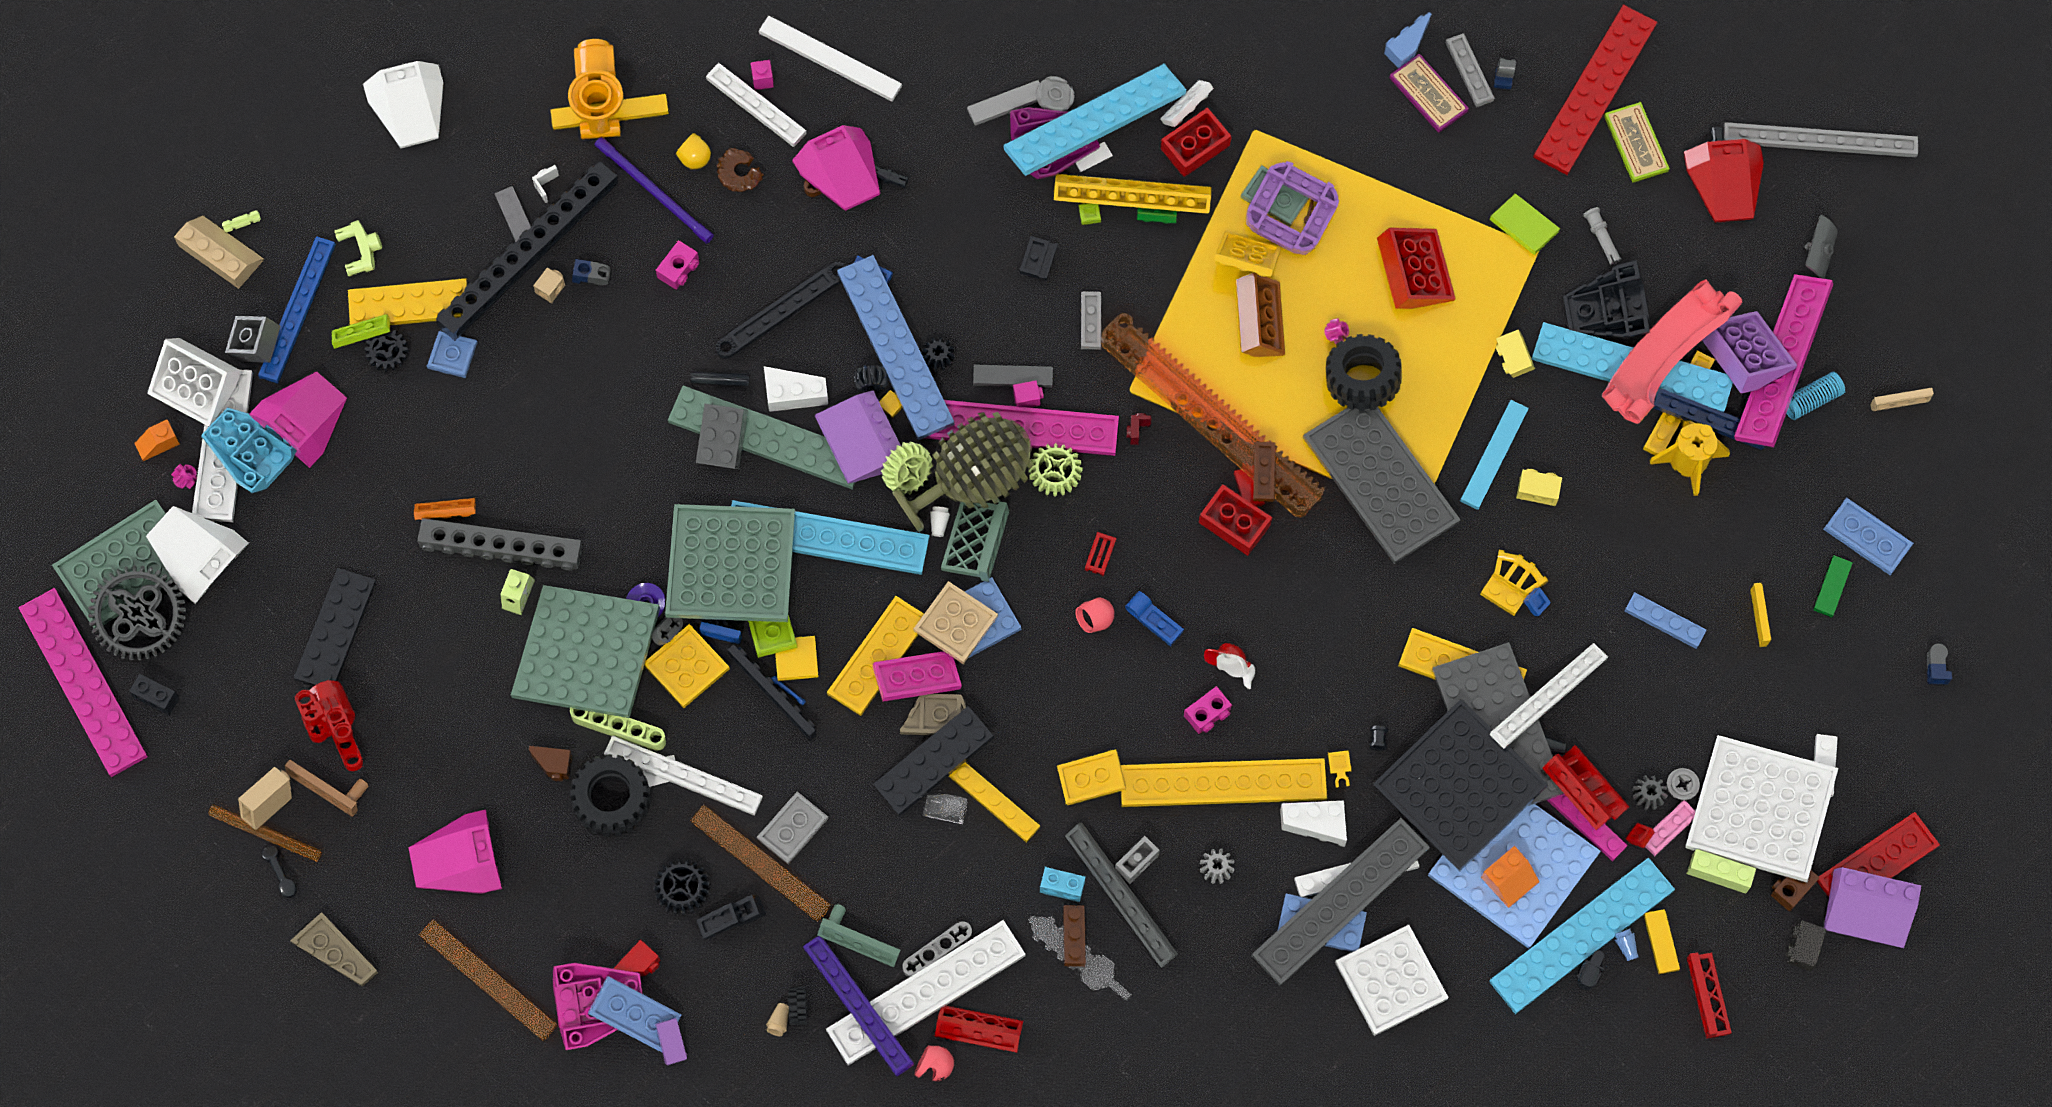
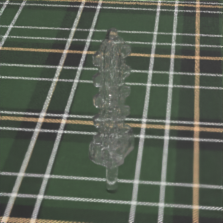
[1028,915,1132,1001]

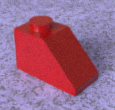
[613,940,660,976]

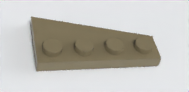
[290,912,378,987]

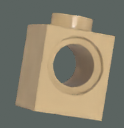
[534,268,565,303]

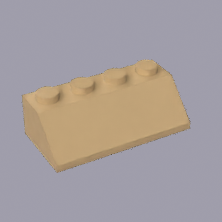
[174,216,264,289]

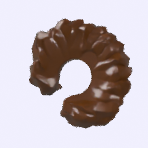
[717,148,764,192]

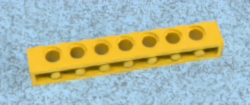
[1054,174,1211,213]

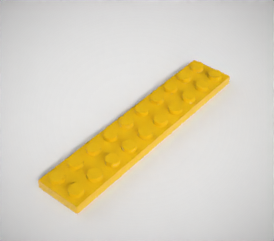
[1121,759,1327,807]

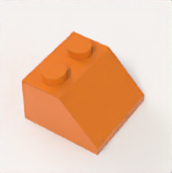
[1481,846,1540,908]

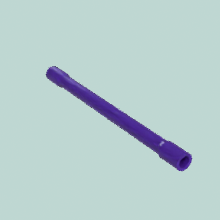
[595,137,714,244]

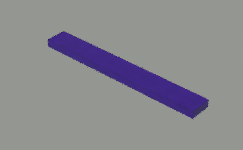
[803,936,914,1077]

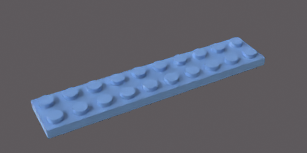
[837,255,955,440]

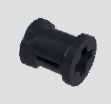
[1369,726,1389,751]

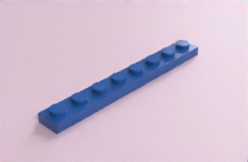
[258,236,336,383]

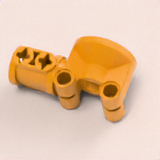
[568,39,623,139]

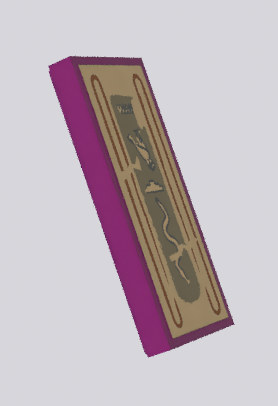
[1389,54,1469,133]

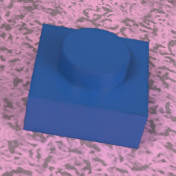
[1523,587,1551,616]

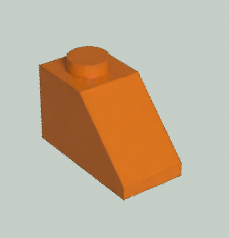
[134,420,180,461]

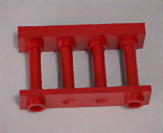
[1542,745,1629,830]

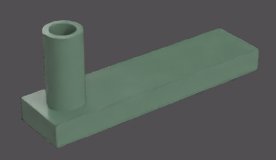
[817,904,900,967]

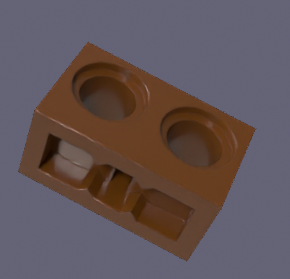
[1770,870,1820,912]

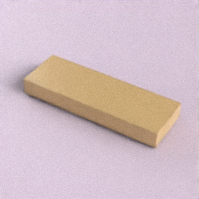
[1870,388,1934,411]

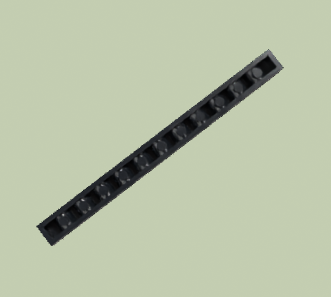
[436,162,618,341]

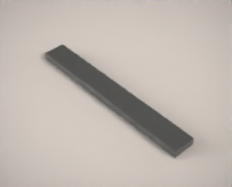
[1065,823,1178,968]

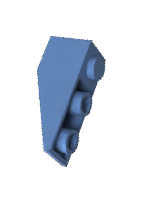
[1384,12,1431,69]

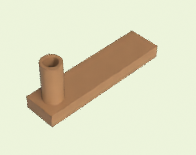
[285,760,369,817]

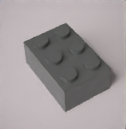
[696,403,748,469]

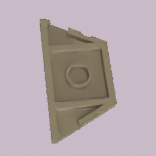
[900,694,966,735]

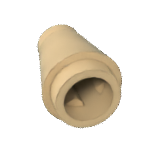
[766,1003,789,1036]

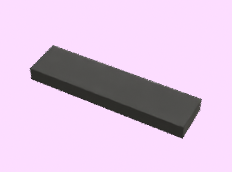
[973,365,1053,388]

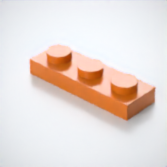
[414,498,476,520]

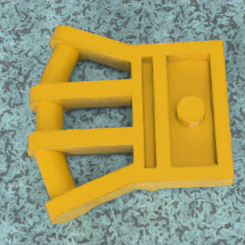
[1480,549,1548,616]

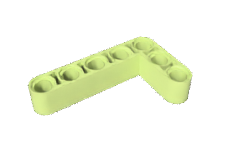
[570,707,666,751]

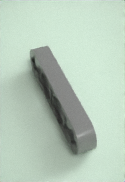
[903,922,972,977]

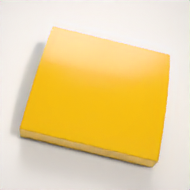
[775,636,818,681]

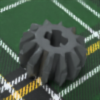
[1632,775,1668,810]

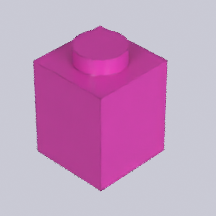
[751,60,773,90]
[1013,381,1043,408]

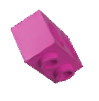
[1184,686,1232,734]

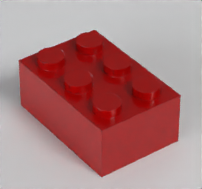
[1161,108,1231,177]
[1199,485,1272,556]

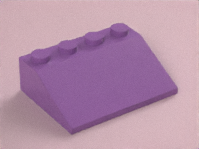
[1702,311,1797,393]
[815,391,901,484]
[1823,867,1921,948]

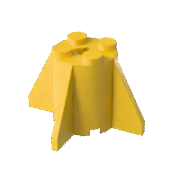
[1650,420,1730,496]

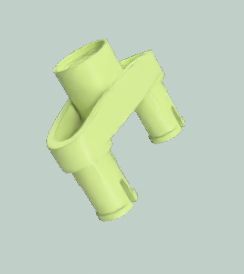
[334,220,382,277]

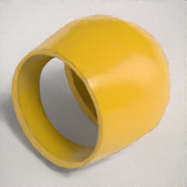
[676,133,711,169]

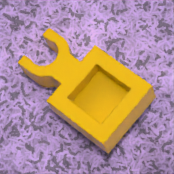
[1328,751,1351,787]

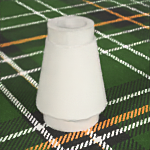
[930,507,950,537]

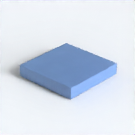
[427,331,477,378]

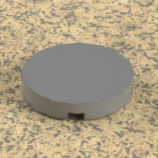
[1036,76,1074,111]

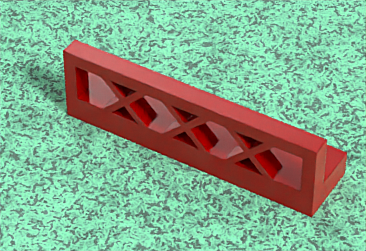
[1686,952,1732,1039]
[935,1006,1023,1052]

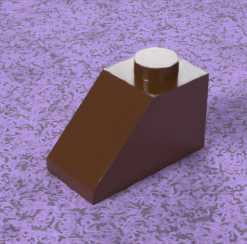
[529,746,572,781]

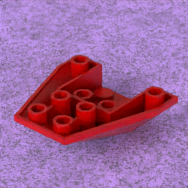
[1684,139,1764,222]

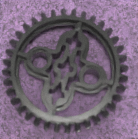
[88,565,186,661]

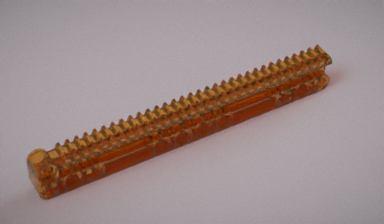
[1101,313,1325,517]

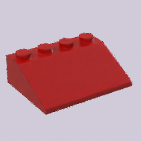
[1377,227,1456,309]

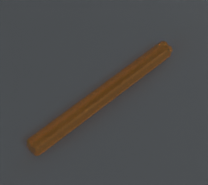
[208,805,322,861]

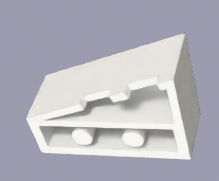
[764,366,828,412]
[1280,801,1347,847]

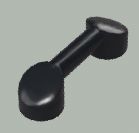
[262,845,297,898]

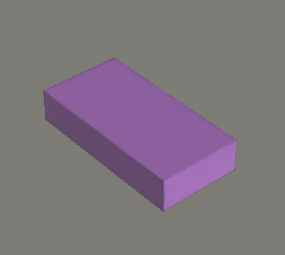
[655,1018,687,1065]

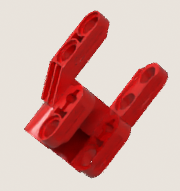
[295,680,363,771]

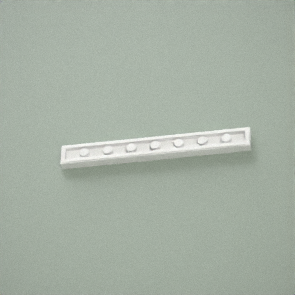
[759,16,902,102]
[1489,643,1608,748]
[604,735,763,816]

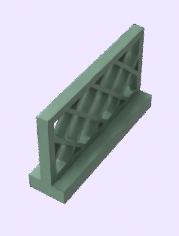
[941,502,1009,582]

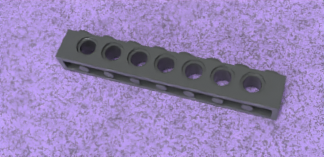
[418,519,583,571]

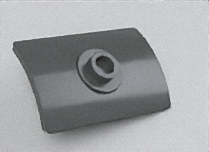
[1805,215,1838,279]

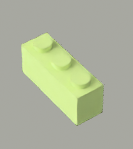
[1687,849,1756,893]

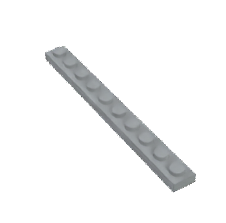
[1723,123,1918,157]

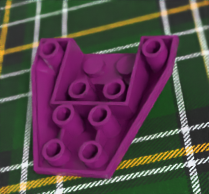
[1010,107,1100,179]

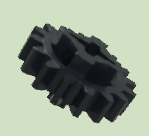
[364,330,409,372]

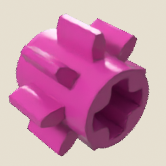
[1325,318,1349,344]
[171,464,197,489]

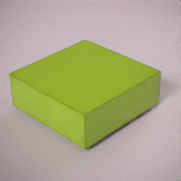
[1078,203,1101,225]

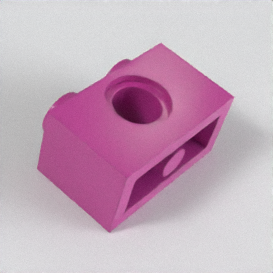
[656,240,699,290]

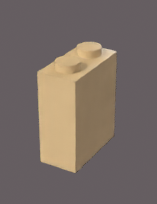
[238,767,292,830]

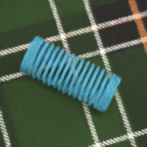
[1786,372,1845,420]

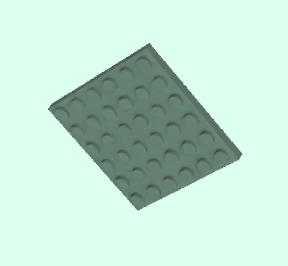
[665,504,795,622]
[511,585,660,718]

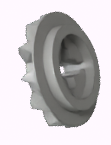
[1666,768,1700,801]

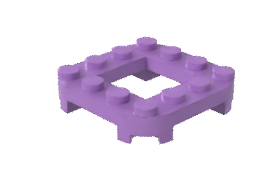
[1246,161,1339,255]

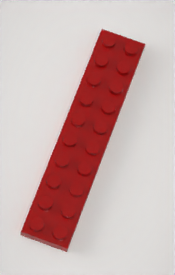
[1533,5,1657,175]

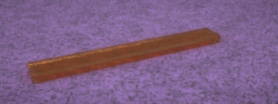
[691,805,831,922]
[419,920,557,1041]

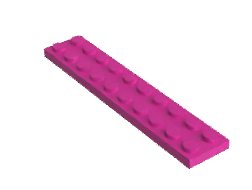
[1734,274,1833,447]
[925,400,1119,456]
[18,588,148,777]

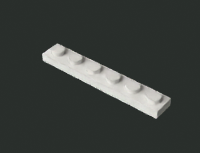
[706,63,806,147]
[1294,860,1419,898]

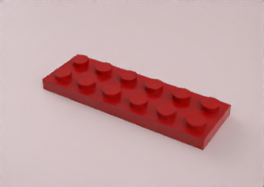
[1817,812,1940,897]

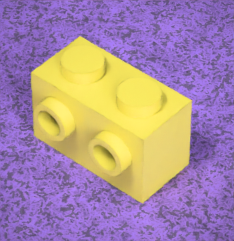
[1495,330,1535,378]
[1516,469,1562,506]

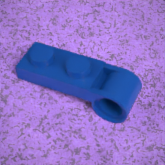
[1125,591,1184,646]

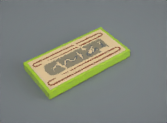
[1604,102,1669,183]

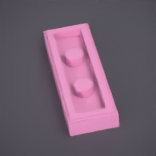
[1645,800,1696,856]

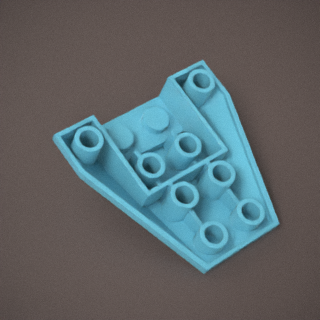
[202,407,297,493]

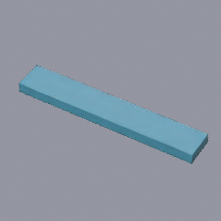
[1460,400,1529,510]

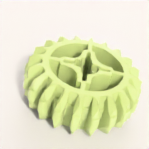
[881,441,933,495]
[1028,443,1082,496]

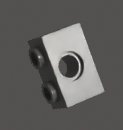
[1115,836,1160,884]

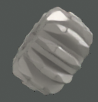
[1200,849,1234,884]

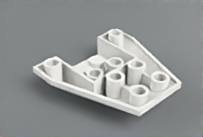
[363,61,443,148]
[146,506,249,604]

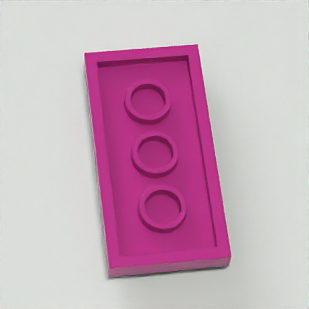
[872,651,962,701]

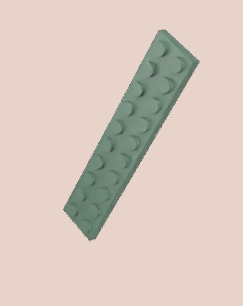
[668,386,856,490]

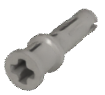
[1583,207,1622,265]

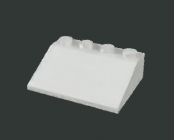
[147,338,241,426]

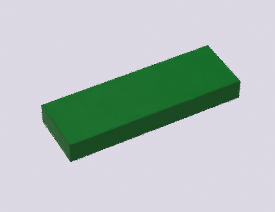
[1813,555,1853,617]

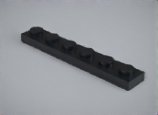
[728,644,816,741]

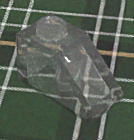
[923,794,967,824]

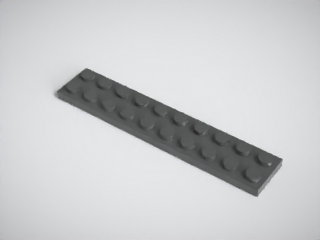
[1252,818,1430,986]

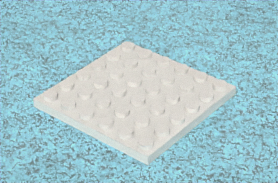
[1686,735,1838,882]

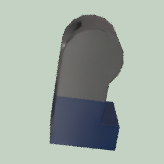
[1494,58,1516,90]
[572,259,611,285]
[1926,644,1952,684]

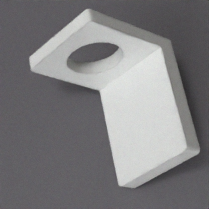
[532,165,559,203]

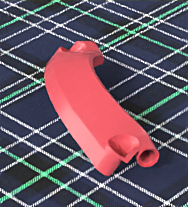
[1602,280,1742,424]

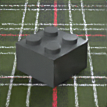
[225,316,281,363]

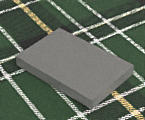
[757,792,829,864]

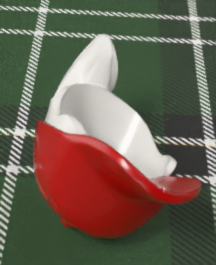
[1204,643,1255,689]

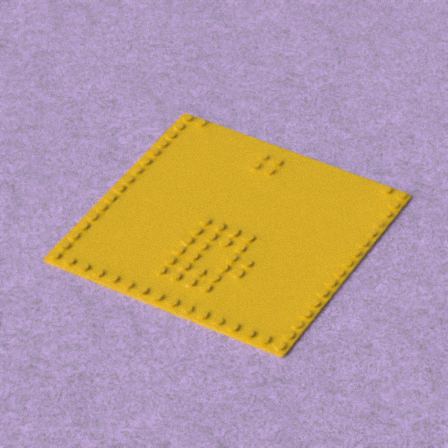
[1130,130,1539,484]

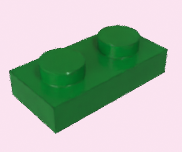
[1137,208,1177,223]

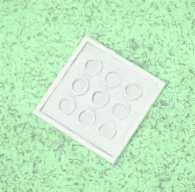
[1335,925,1448,1036]

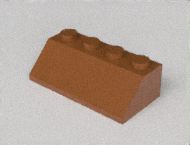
[1236,272,1285,357]

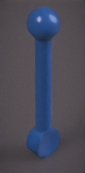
[771,676,806,705]

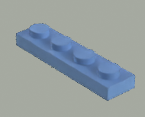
[1624,592,1706,649]

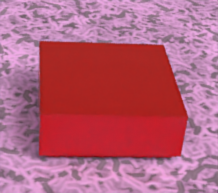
[1626,823,1655,848]

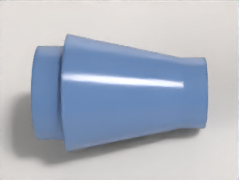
[1615,929,1639,961]

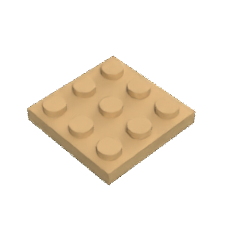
[913,581,998,664]

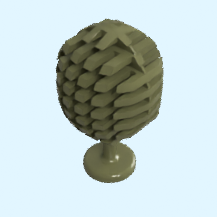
[892,412,1033,532]

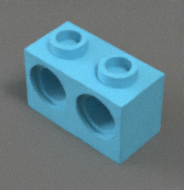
[1040,867,1085,902]

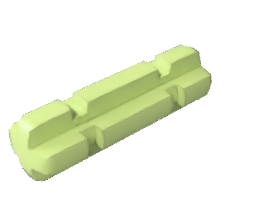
[222,211,261,232]

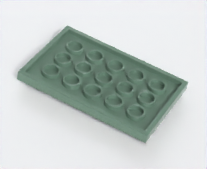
[52,500,173,628]

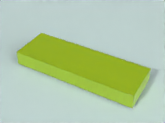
[332,314,390,349]

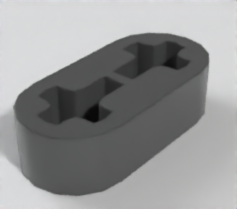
[652,617,683,646]

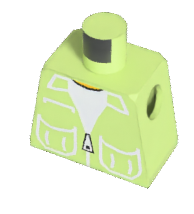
[501,569,535,615]

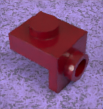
[1127,413,1151,445]

